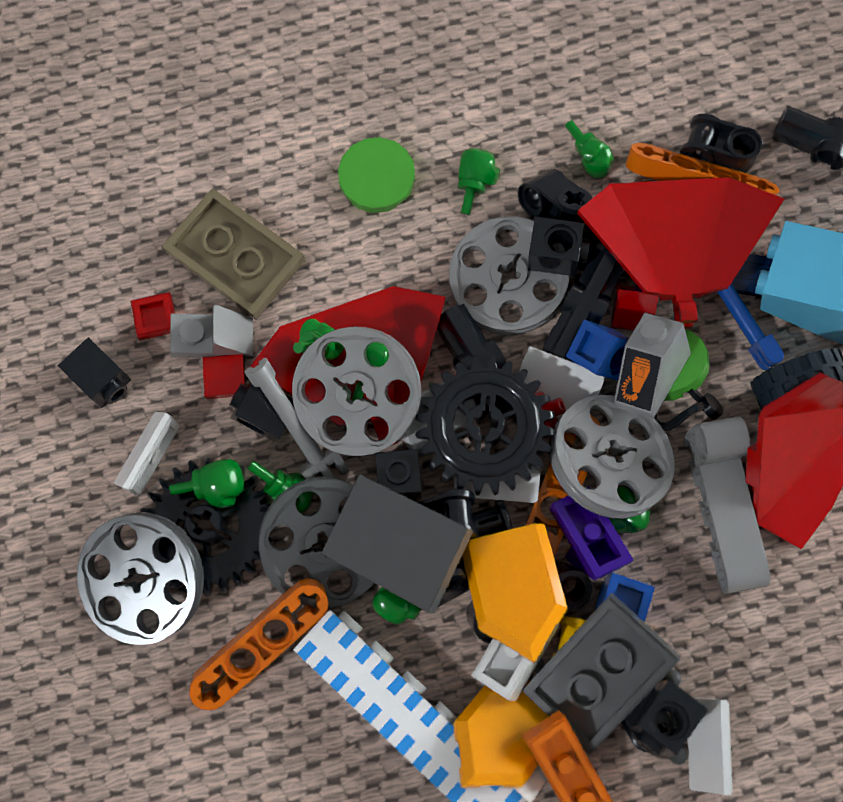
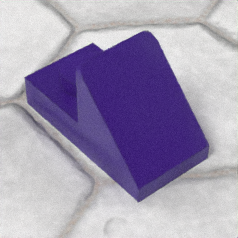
[549,487,634,581]

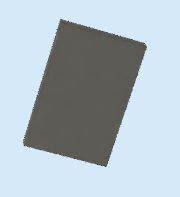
[321,474,473,614]
[522,593,681,755]

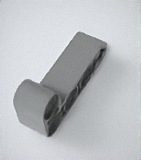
[684,416,770,594]

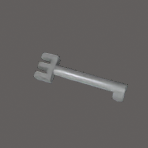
[244,357,350,494]

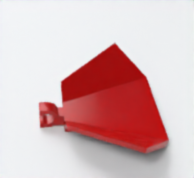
[577,177,785,329]
[250,286,446,446]
[745,373,843,550]

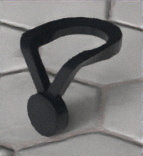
[654,388,723,431]

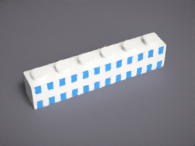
[293,610,527,802]

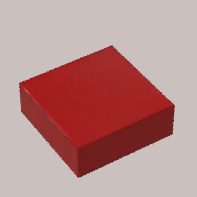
[611,285,659,330]
[130,292,176,341]
[202,354,247,399]

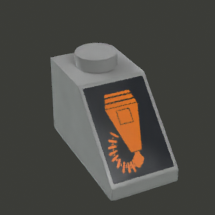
[614,313,691,419]

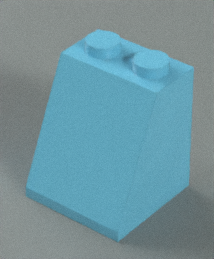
[755,221,843,344]

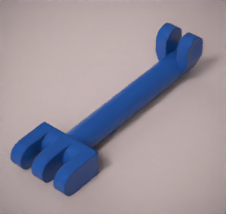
[717,283,784,370]

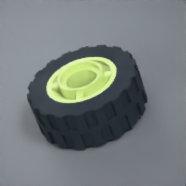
[750,348,843,411]

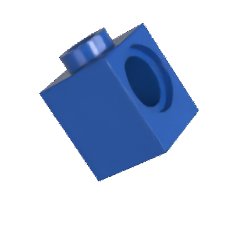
[566,319,629,380]
[593,572,655,622]

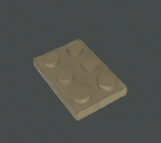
[161,188,306,320]

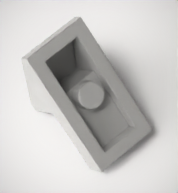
[170,305,253,358]

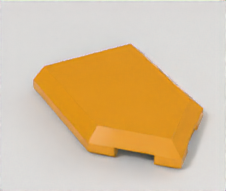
[462,523,567,664]
[453,679,549,788]

